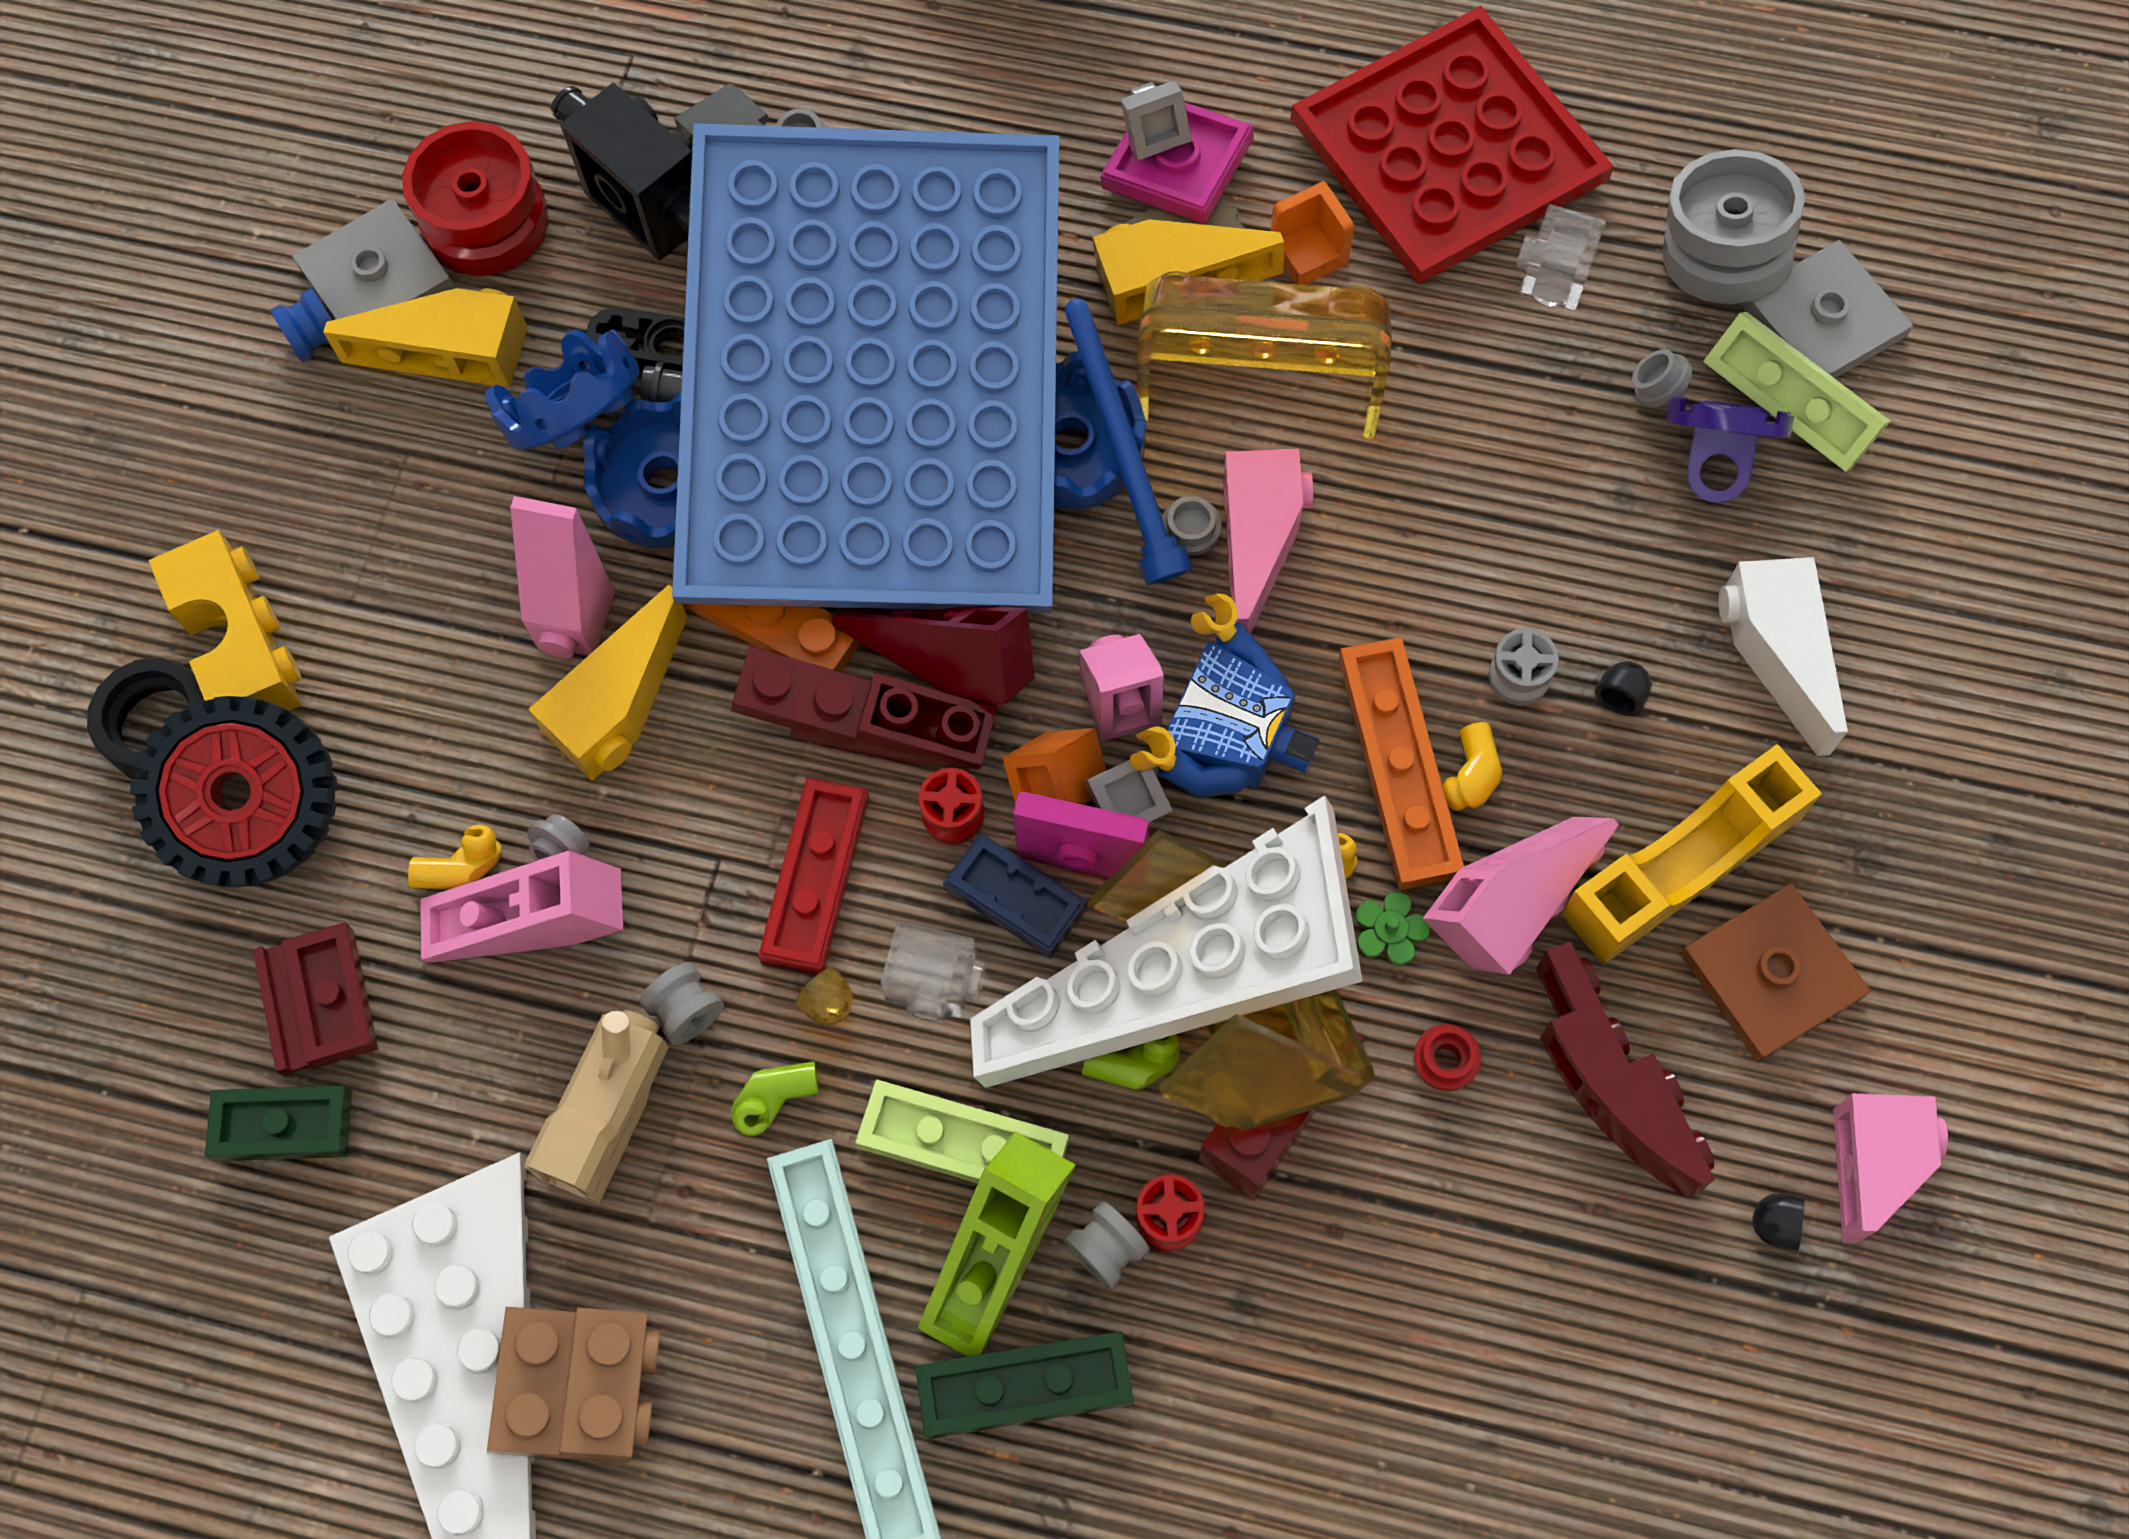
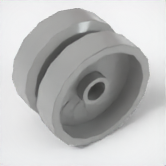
[1662,149,1806,305]

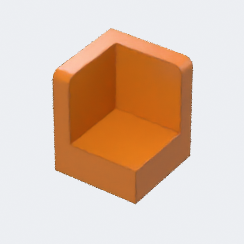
[1270,180,1354,288]
[1002,728,1106,805]

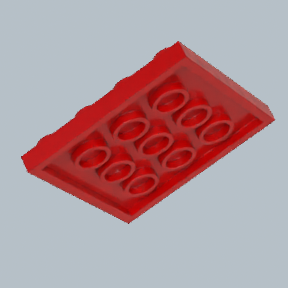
[1290,6,1614,285]

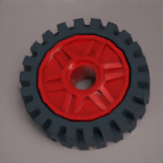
[130,696,338,887]

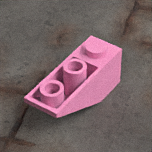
[1423,817,1619,975]

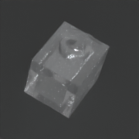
[1515,204,1606,311]
[880,922,986,1022]

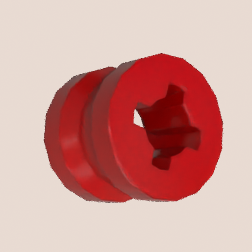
[918,767,985,845]
[1136,1174,1205,1252]

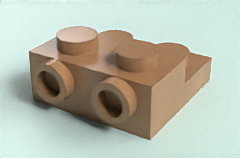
[487,1307,659,1463]

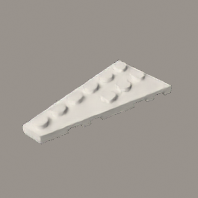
[970,795,1363,1088]
[329,1152,536,1539]

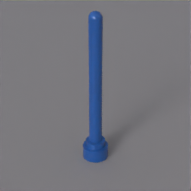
[1065,298,1193,586]

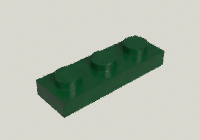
[915,1331,1134,1440]

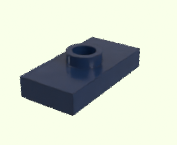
[943,832,1087,959]

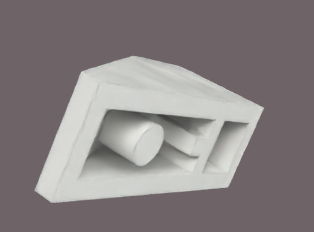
[1718,557,1848,756]

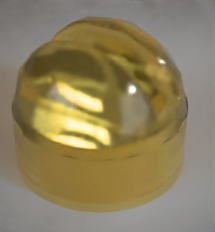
[795,967,853,1025]

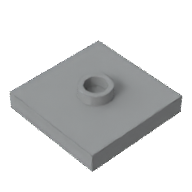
[292,198,455,319]
[1740,240,1913,378]

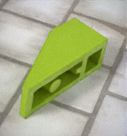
[917,1132,1076,1357]

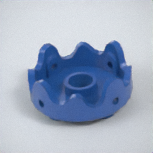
[485,329,640,450]
[1054,351,1146,509]
[583,393,681,548]

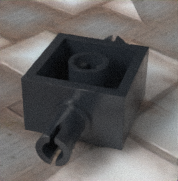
[551,82,693,262]

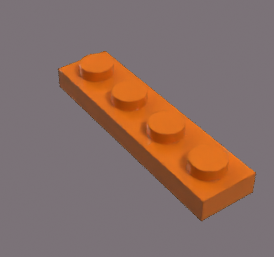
[1339,637,1464,891]

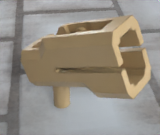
[524,1010,669,1204]

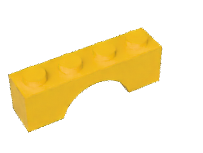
[1561,744,1822,965]

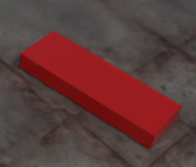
[758,777,870,975]

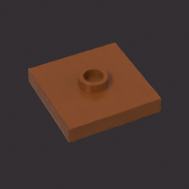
[1680,883,1871,1063]

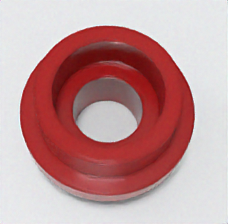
[1413,1024,1481,1091]

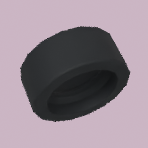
[87,657,204,779]

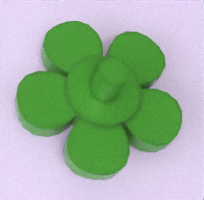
[1355,892,1430,966]

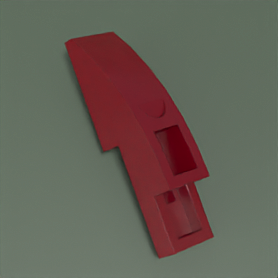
[731,646,996,769]
[1536,941,1715,1198]

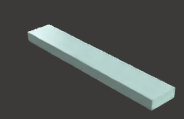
[767,1139,942,1539]

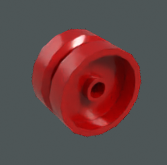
[402,121,549,277]

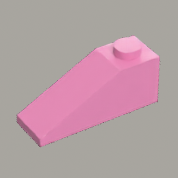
[1223,449,1313,634]
[510,496,615,659]
[420,851,623,963]

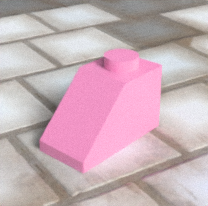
[1079,634,1164,742]
[1833,1093,1948,1243]

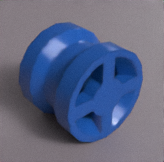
[270,288,332,363]

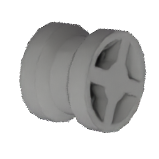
[1488,628,1559,706]
[639,962,724,1045]
[1063,1201,1150,1290]

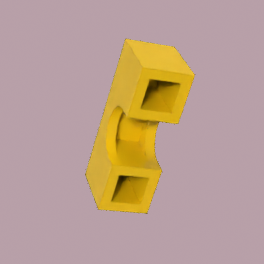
[148,530,302,711]

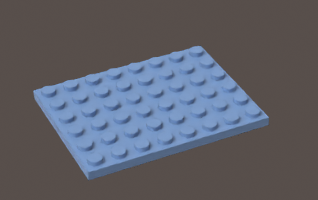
[672,123,1059,613]

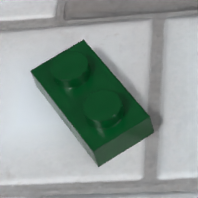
[204,1085,352,1162]

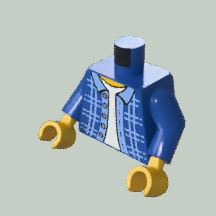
[1130,593,1320,798]

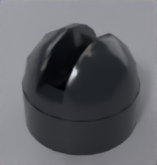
[1595,661,1652,716]
[1752,1193,1804,1251]

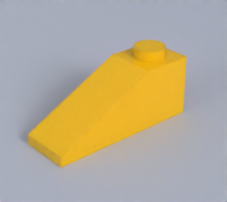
[1092,219,1284,326]
[323,288,528,388]
[528,584,688,781]

